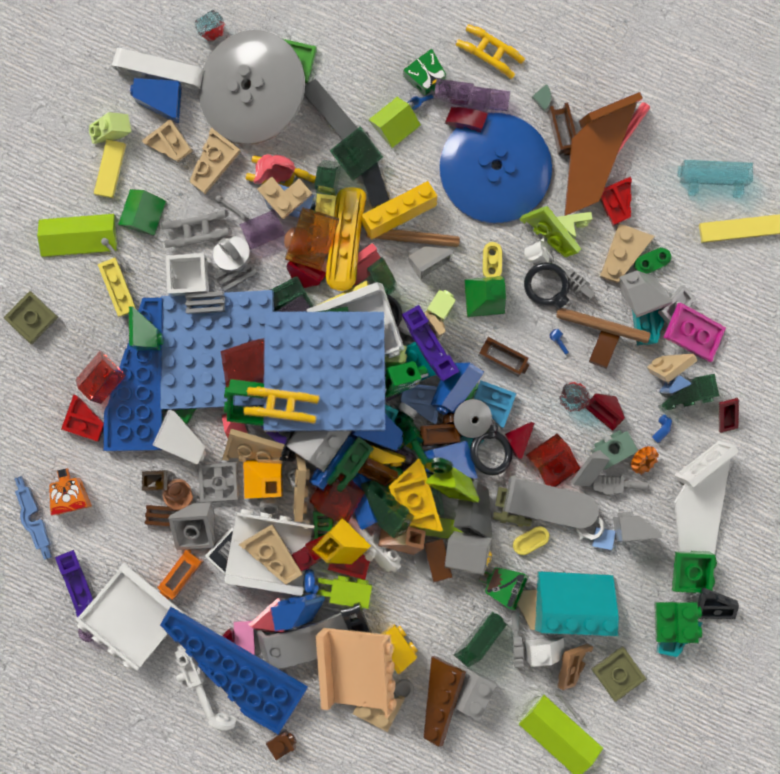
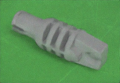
[552,259,595,299]

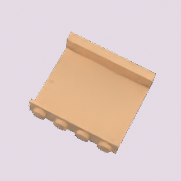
[316,628,397,718]

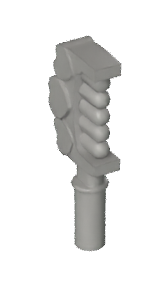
[592,475,648,495]
[511,611,524,668]

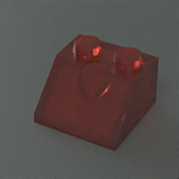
[75,351,126,404]
[526,433,580,487]
[310,474,364,523]

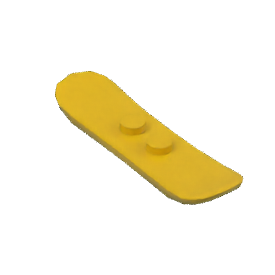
[326,187,366,291]

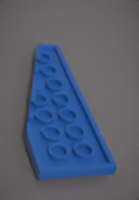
[104,297,163,451]
[160,607,308,734]

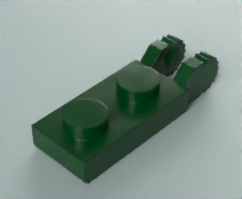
[327,436,374,492]

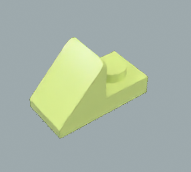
[557,212,592,239]

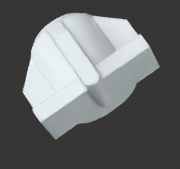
[524,238,553,264]

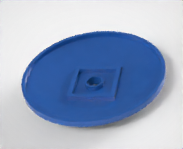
[439,113,552,224]

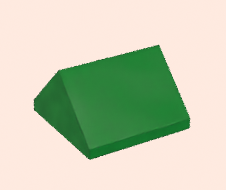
[118,189,166,236]

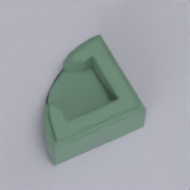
[532,84,551,112]

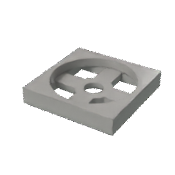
[198,462,240,503]

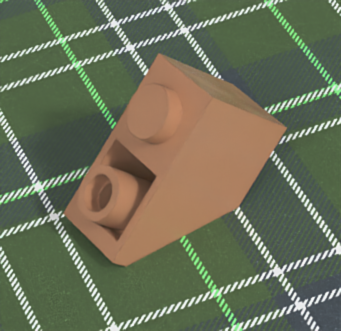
[378,526,426,555]

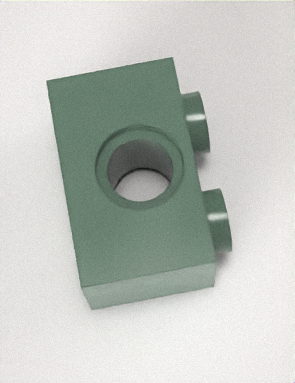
[591,430,639,470]

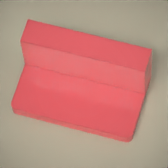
[354,243,385,286]

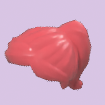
[253,154,296,184]

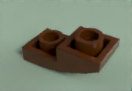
[589,331,620,369]

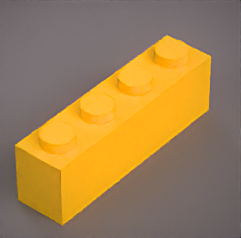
[362,181,438,240]

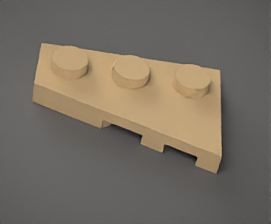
[189,128,241,195]
[600,223,655,283]
[222,429,285,464]
[293,454,310,522]
[239,524,303,585]

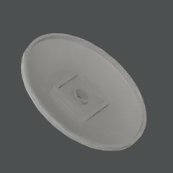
[199,30,305,144]

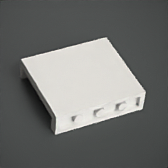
[306,282,405,358]
[75,563,185,671]

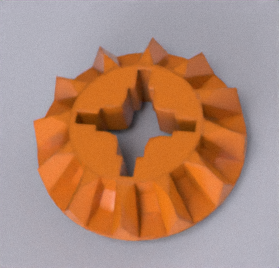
[631,446,659,475]

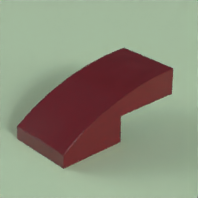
[445,107,488,133]

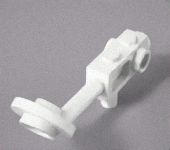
[335,489,402,573]
[175,645,236,731]

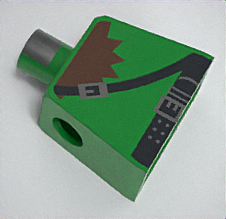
[479,567,529,610]

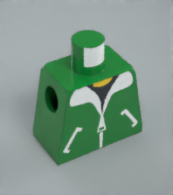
[403,48,447,98]
[385,361,428,397]

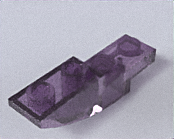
[434,79,510,112]

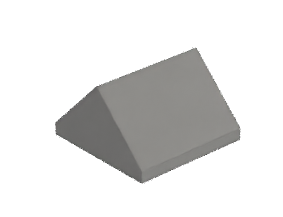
[445,531,492,575]

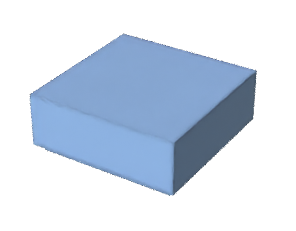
[592,527,615,550]

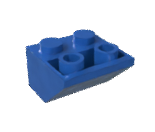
[271,593,325,631]

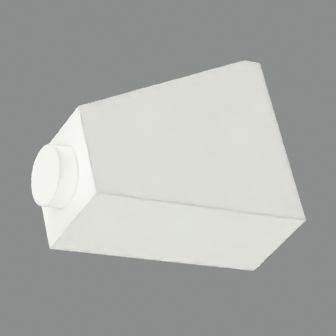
[153,410,206,465]
[525,637,565,666]

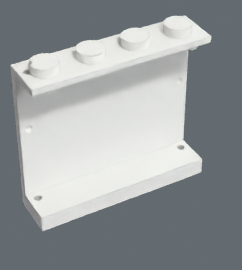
[224,509,315,596]

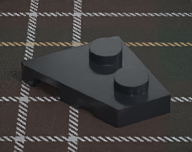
[697,588,739,619]

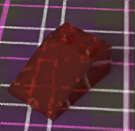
[221,338,265,387]

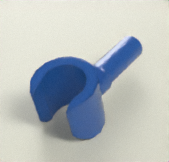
[407,94,434,111]
[550,329,569,355]

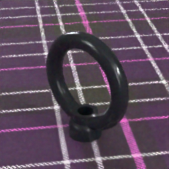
[524,262,570,309]
[470,425,513,476]

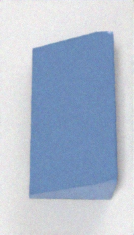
[660,376,692,394]

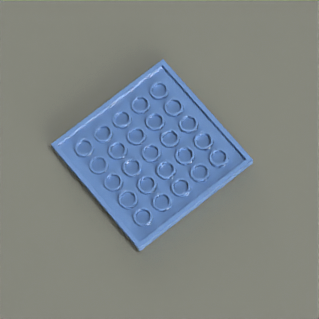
[161,290,274,410]
[264,312,385,431]

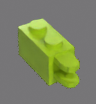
[316,575,372,609]

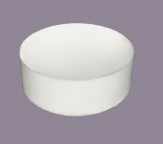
[398,402,417,418]

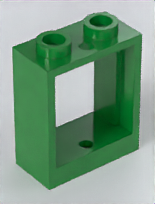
[224,379,264,426]

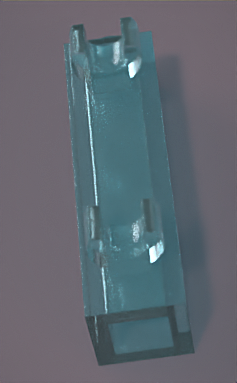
[677,160,753,198]

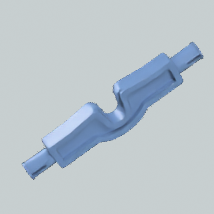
[14,476,52,560]

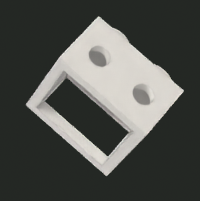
[166,253,209,297]

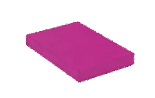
[663,303,726,362]

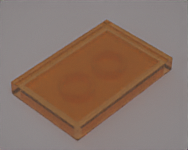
[285,207,339,270]

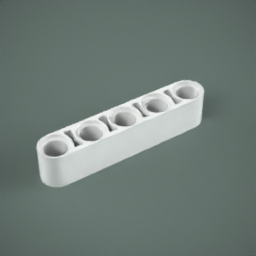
[112,48,204,90]

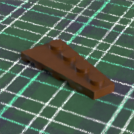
[423,656,466,747]

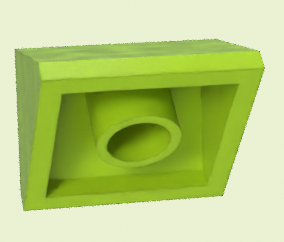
[368,97,421,149]
[426,467,479,503]

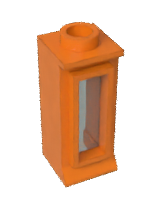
[157,549,204,600]

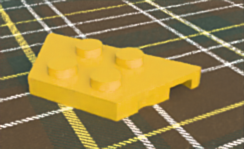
[389,459,443,531]

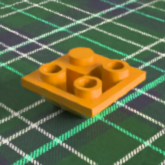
[243,460,283,499]

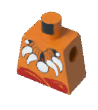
[49,468,92,516]

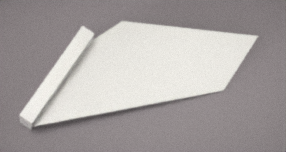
[674,441,739,554]

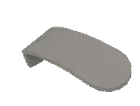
[503,476,599,528]
[257,613,355,669]

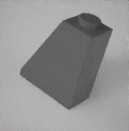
[453,480,492,538]

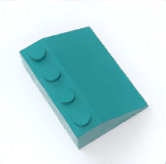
[535,571,619,636]

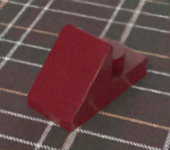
[292,535,325,572]

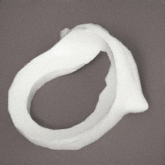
[576,516,605,540]

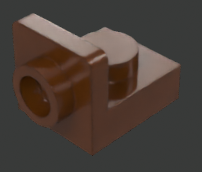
[266,730,297,761]

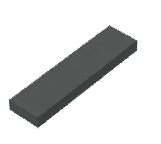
[304,79,359,144]

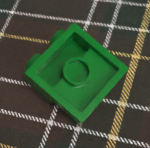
[672,551,717,593]
[654,602,702,643]

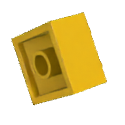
[380,623,418,675]

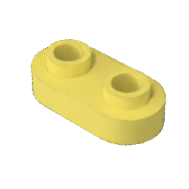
[482,242,502,277]

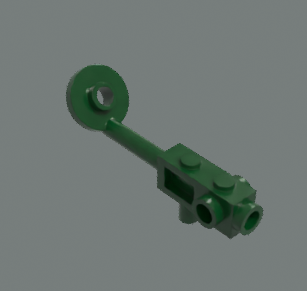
[394,411,453,474]

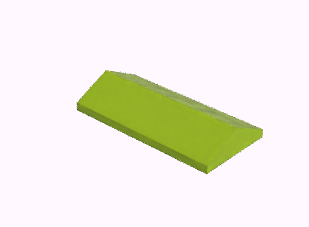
[37,214,117,257]
[518,694,603,774]

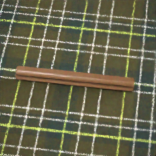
[366,229,460,247]
[557,308,650,343]

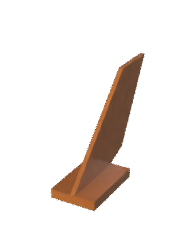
[564,92,643,216]

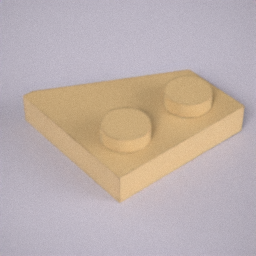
[142,119,193,162]

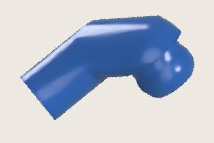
[652,414,672,443]
[304,569,319,594]

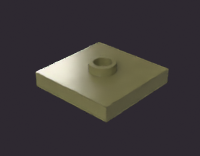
[3,291,58,344]
[591,646,646,702]

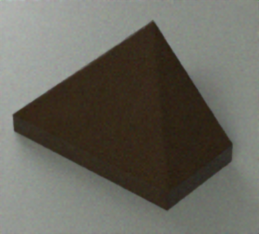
[142,470,172,491]

